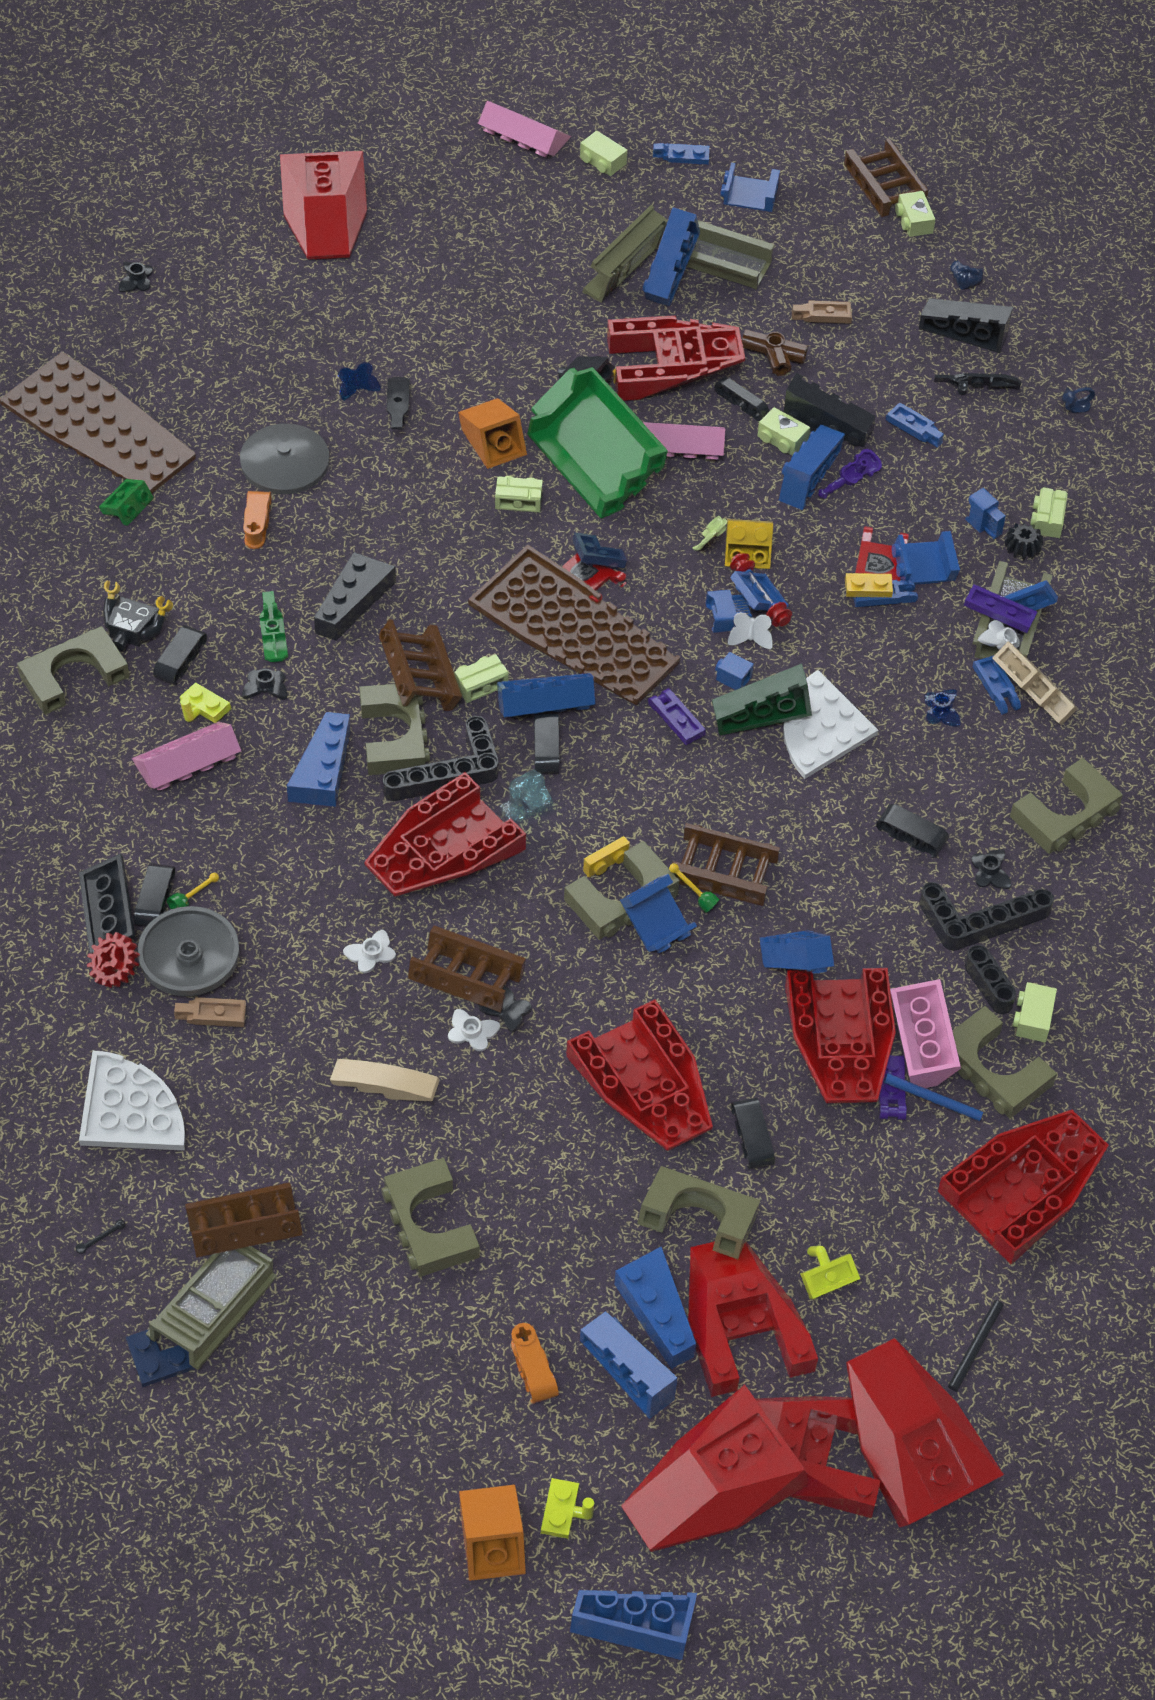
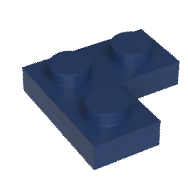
[572,532,627,569]
[126,1329,195,1388]

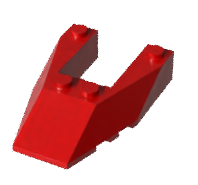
[607,316,745,400]
[688,1241,818,1397]
[755,1396,881,1518]

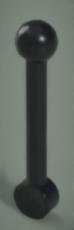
[76,1219,125,1254]

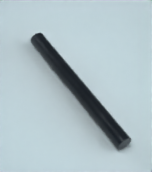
[948,1300,1004,1392]

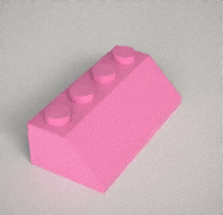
[478,101,571,158]
[643,422,725,459]
[132,722,241,790]
[890,979,961,1088]

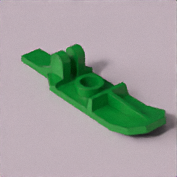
[259,591,288,662]

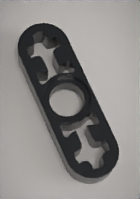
[714,377,769,422]

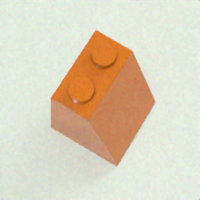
[458,398,527,469]
[459,1485,526,1581]

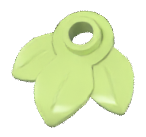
[693,516,727,550]

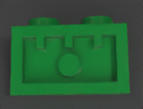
[99,479,154,526]

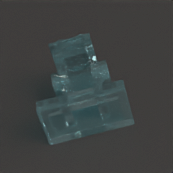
[500,769,553,824]

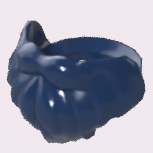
[950,260,983,290]
[1061,387,1095,413]

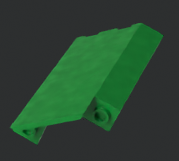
[527,367,668,518]

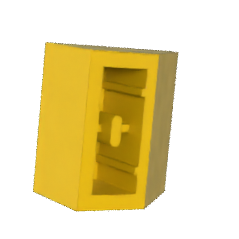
[725,519,773,569]

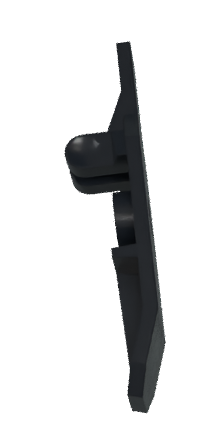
[934,373,1022,395]
[386,377,410,430]

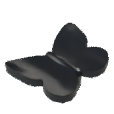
[119,261,153,292]
[242,669,287,700]
[971,849,1011,889]
[478,987,532,1032]

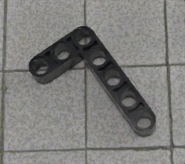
[383,716,498,801]
[919,882,1054,951]

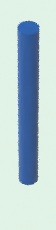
[884,1073,983,1121]

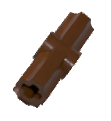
[742,329,808,376]

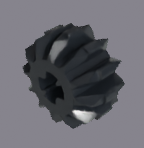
[1004,522,1044,561]

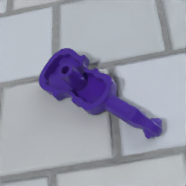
[818,449,882,499]

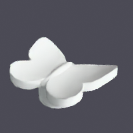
[728,612,772,649]
[978,620,1020,649]
[343,930,396,973]
[448,1009,500,1051]

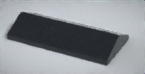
[79,853,135,954]

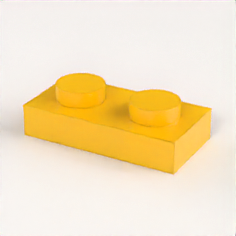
[845,573,893,598]
[583,836,630,877]

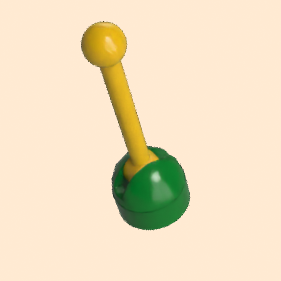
[669,863,720,913]
[167,873,219,910]

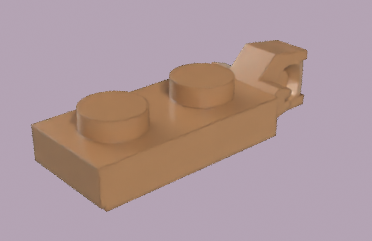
[792,300,852,323]
[174,997,246,1027]

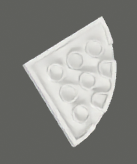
[783,670,878,779]
[79,1051,185,1150]

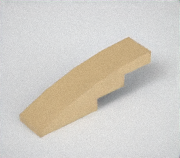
[993,641,1078,725]
[330,1059,440,1101]

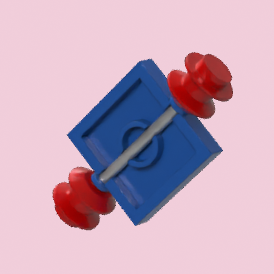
[730,553,792,627]

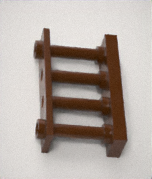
[844,138,928,217]
[379,619,462,711]
[672,823,780,906]
[408,925,526,1012]
[185,1182,303,1258]

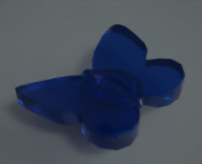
[338,362,381,401]
[924,689,961,727]

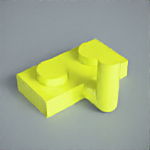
[180,683,231,723]
[800,1246,860,1299]
[541,1478,594,1539]

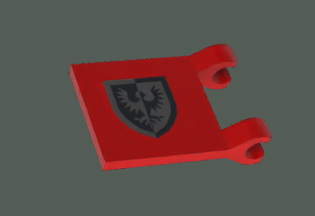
[855,526,909,581]
[562,553,626,603]

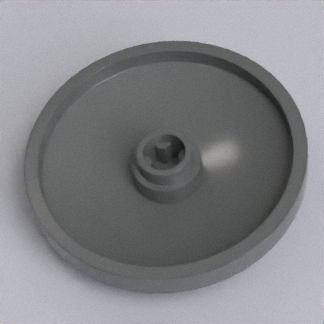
[240,424,329,494]
[138,906,240,996]

